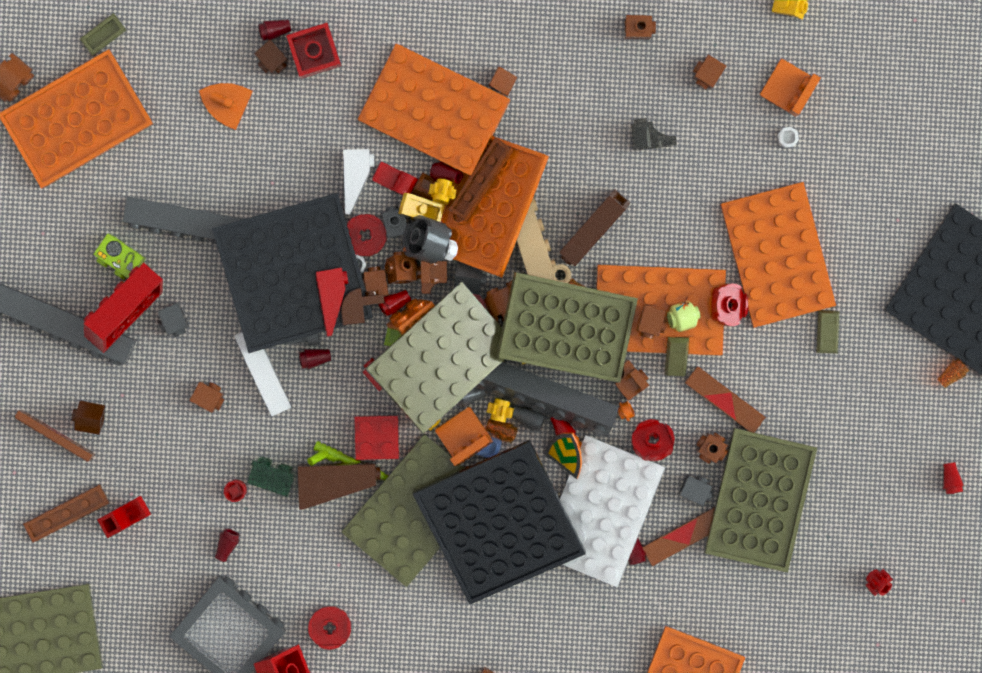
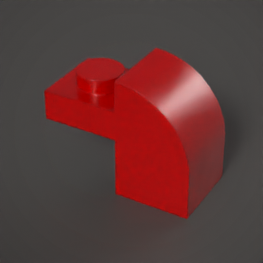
[97,496,151,538]

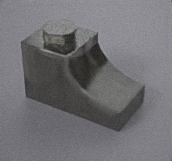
[630,118,677,151]

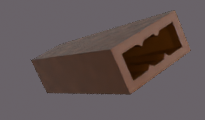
[559,189,630,266]
[298,461,381,510]

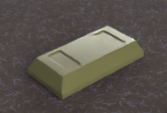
[80,13,126,56]
[816,310,840,354]
[664,337,689,376]

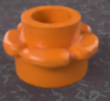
[618,401,635,421]

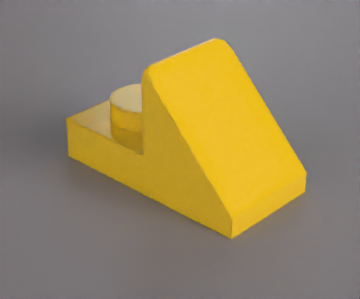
[398,193,445,222]

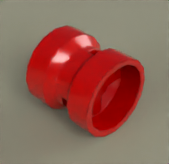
[224,479,247,502]

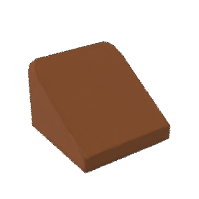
[489,67,518,96]
[412,173,435,201]

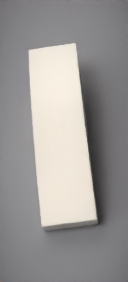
[234,332,291,416]

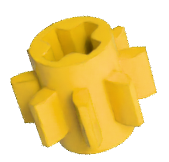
[428,179,457,205]
[486,398,514,423]

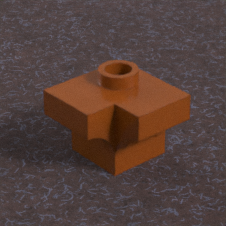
[417,261,447,294]
[614,359,650,401]

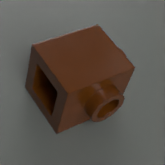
[254,40,289,75]
[71,401,105,435]

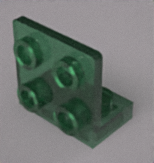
[247,456,296,497]

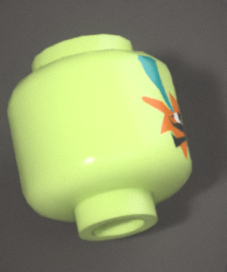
[667,301,700,332]

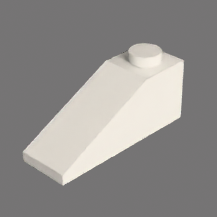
[343,149,374,215]

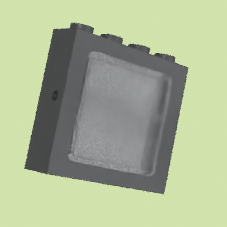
[169,575,286,673]

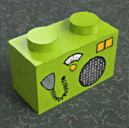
[93,233,146,280]

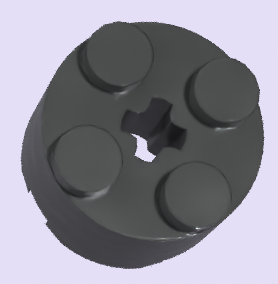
[402,215,452,264]

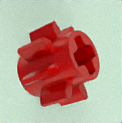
[865,569,893,596]

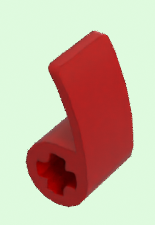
[372,162,418,196]

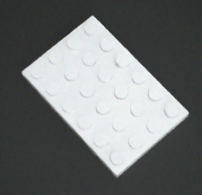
[560,435,666,587]

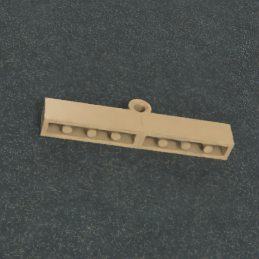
[516,198,571,283]

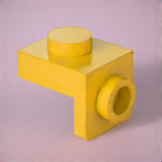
[772,0,808,19]

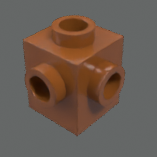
[385,251,418,284]
[696,432,728,464]

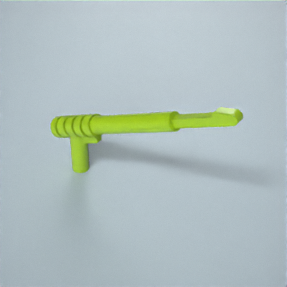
[307,441,389,480]

